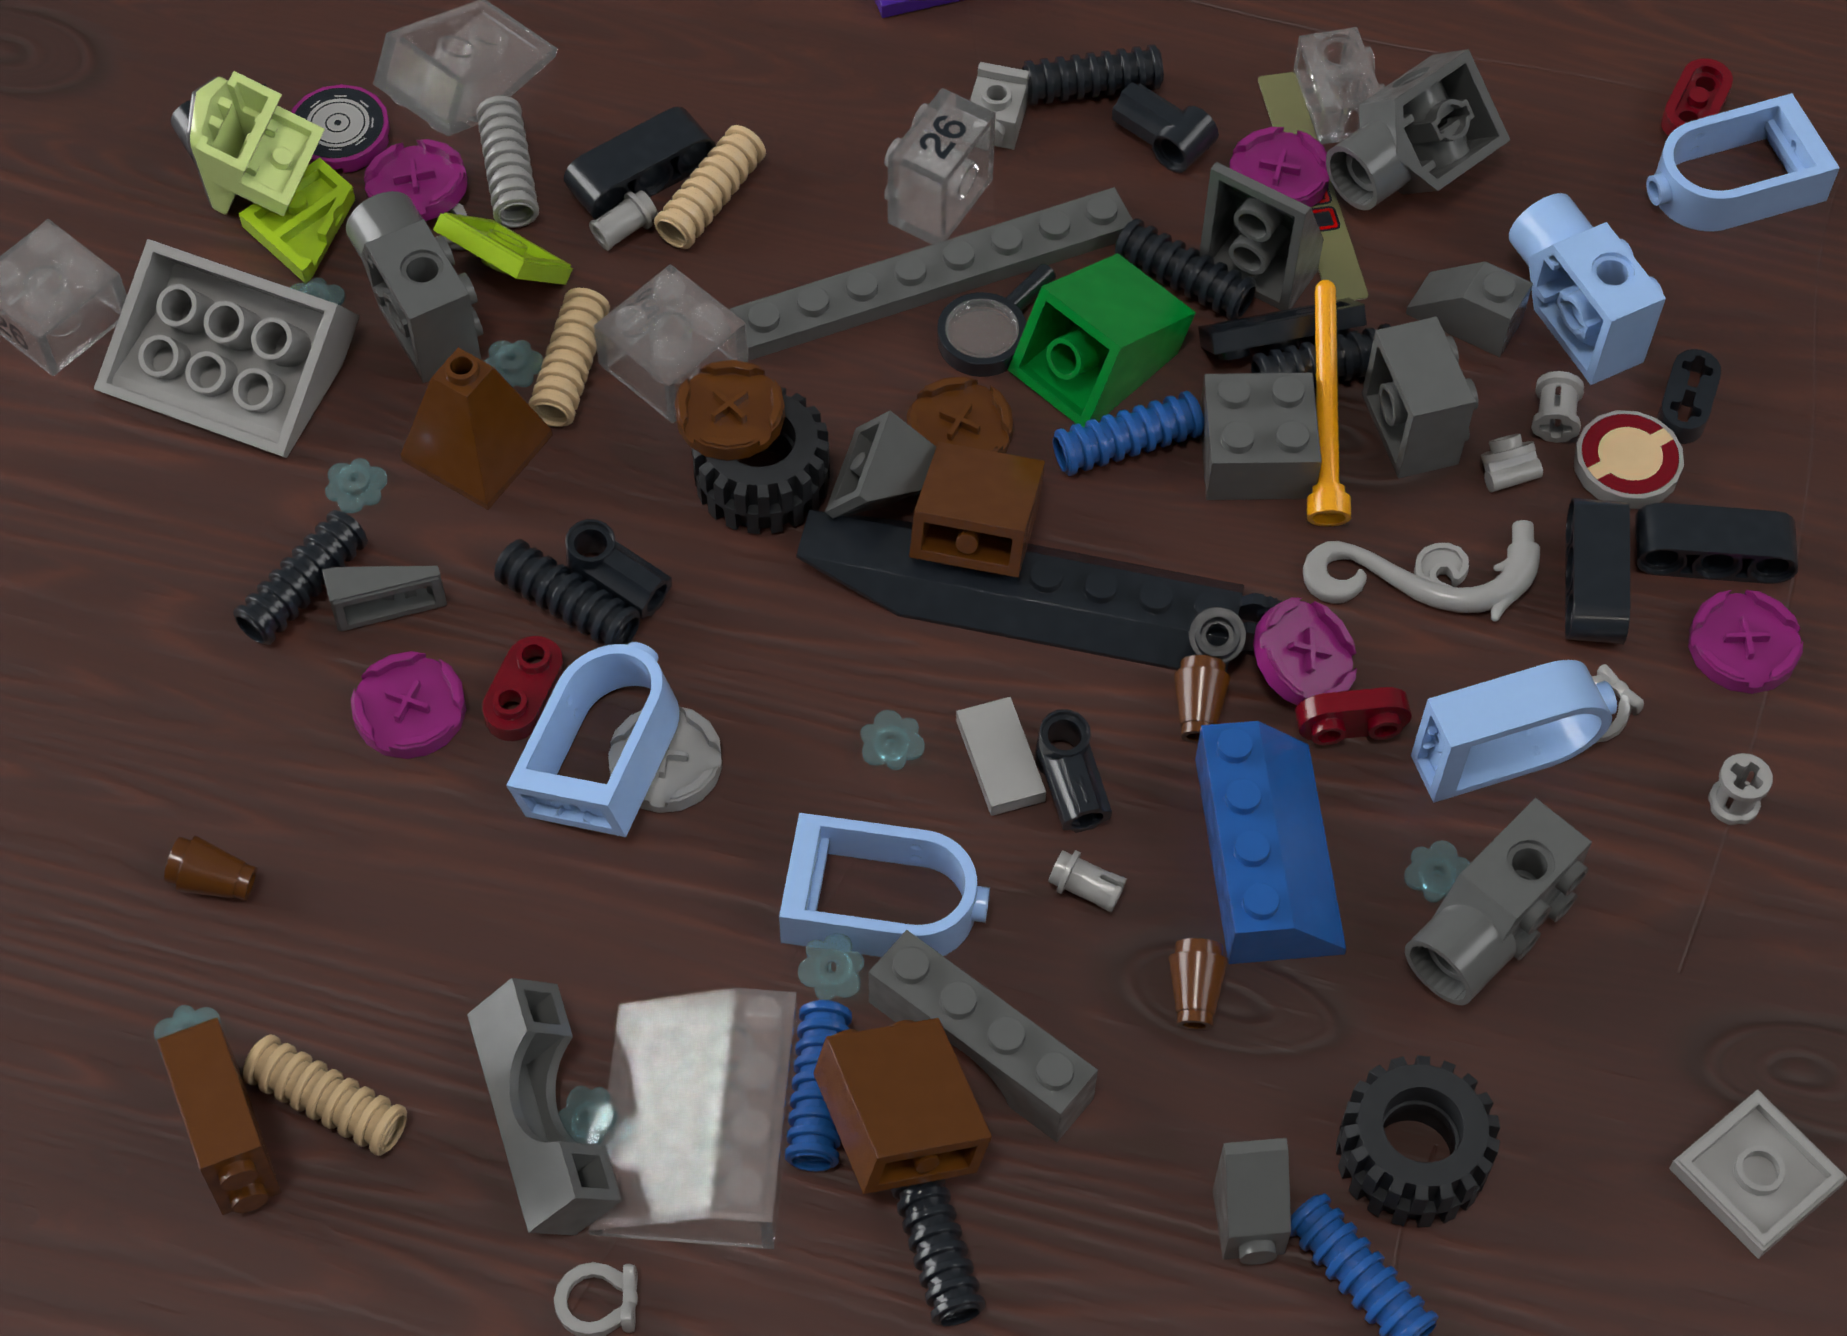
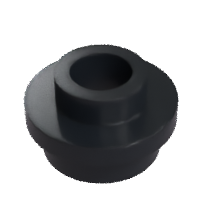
[1189,607,1246,663]

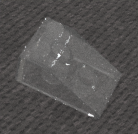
[373,0,558,136]

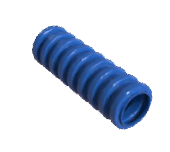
[1053,390,1204,476]
[785,1000,852,1172]
[1290,1193,1439,1336]

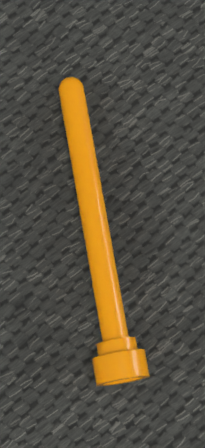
[1307,280,1351,526]

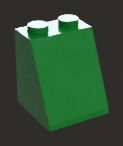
[1008,253,1196,427]

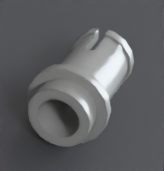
[589,190,658,251]
[1048,850,1127,913]

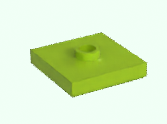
[433,212,573,285]

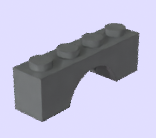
[869,930,1098,1142]
[467,978,622,1236]

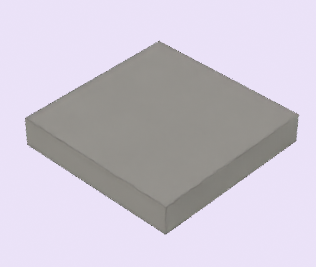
[1669,1089,1847,1259]

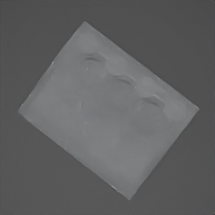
[589,988,798,1249]

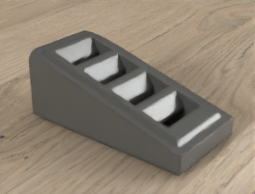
[322,566,447,632]

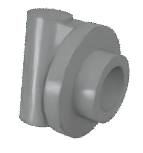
[1481,434,1543,492]

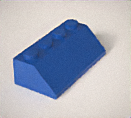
[1195,721,1346,964]

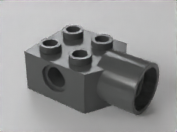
[1326,49,1510,210]
[346,191,483,383]
[1405,797,1592,1005]

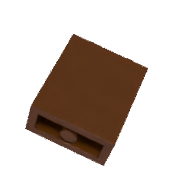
[909,441,1045,578]
[157,1017,282,1215]
[813,1018,992,1194]

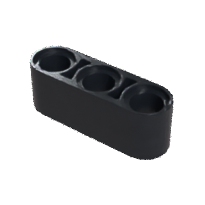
[564,107,716,219]
[1565,498,1631,645]
[1635,503,1798,584]

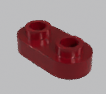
[1661,58,1733,136]
[482,636,564,741]
[1295,687,1412,745]

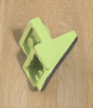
[186,71,325,216]

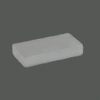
[956,697,1046,816]

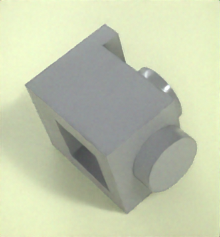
[965,62,1029,150]

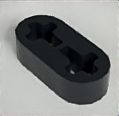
[1657,349,1721,444]

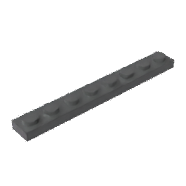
[730,187,1133,360]

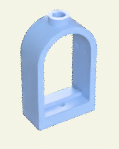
[1646,93,1840,231]
[506,642,680,837]
[1411,660,1617,803]
[779,813,990,957]

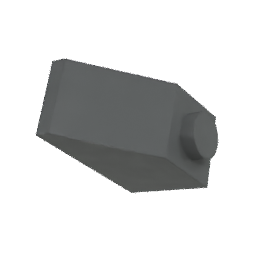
[1406,261,1533,357]
[825,411,936,518]
[1213,1138,1291,1265]

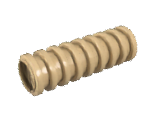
[654,125,766,249]
[528,288,610,427]
[243,1034,407,1156]

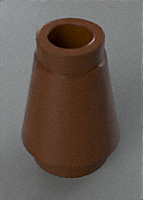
[1174,655,1231,743]
[164,835,257,901]
[1169,938,1228,1030]

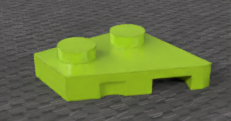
[239,157,355,283]

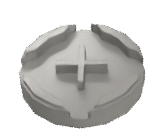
[608,706,722,813]

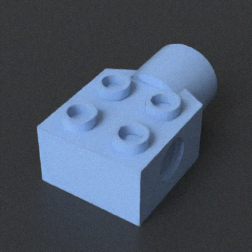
[1509,193,1666,385]

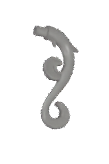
[1302,520,1540,621]

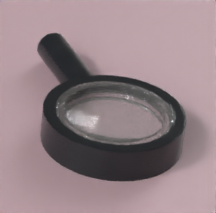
[937,264,1056,377]

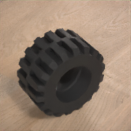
[692,387,830,534]
[1336,1055,1500,1228]

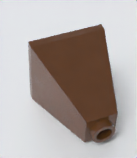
[400,347,553,510]

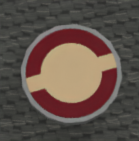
[1574,410,1684,509]

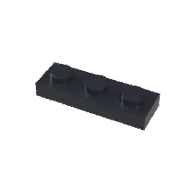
[1198,298,1367,360]

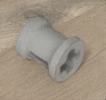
[1531,371,1585,443]
[1708,753,1773,825]

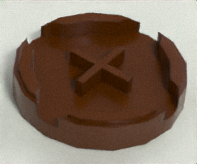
[674,360,785,461]
[906,376,1013,453]

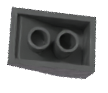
[1200,162,1324,310]

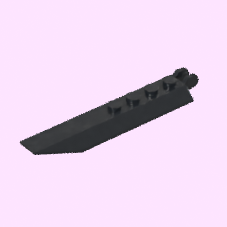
[796,510,1282,673]

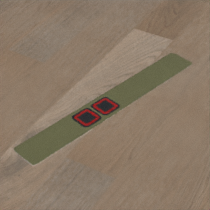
[1258,72,1369,300]

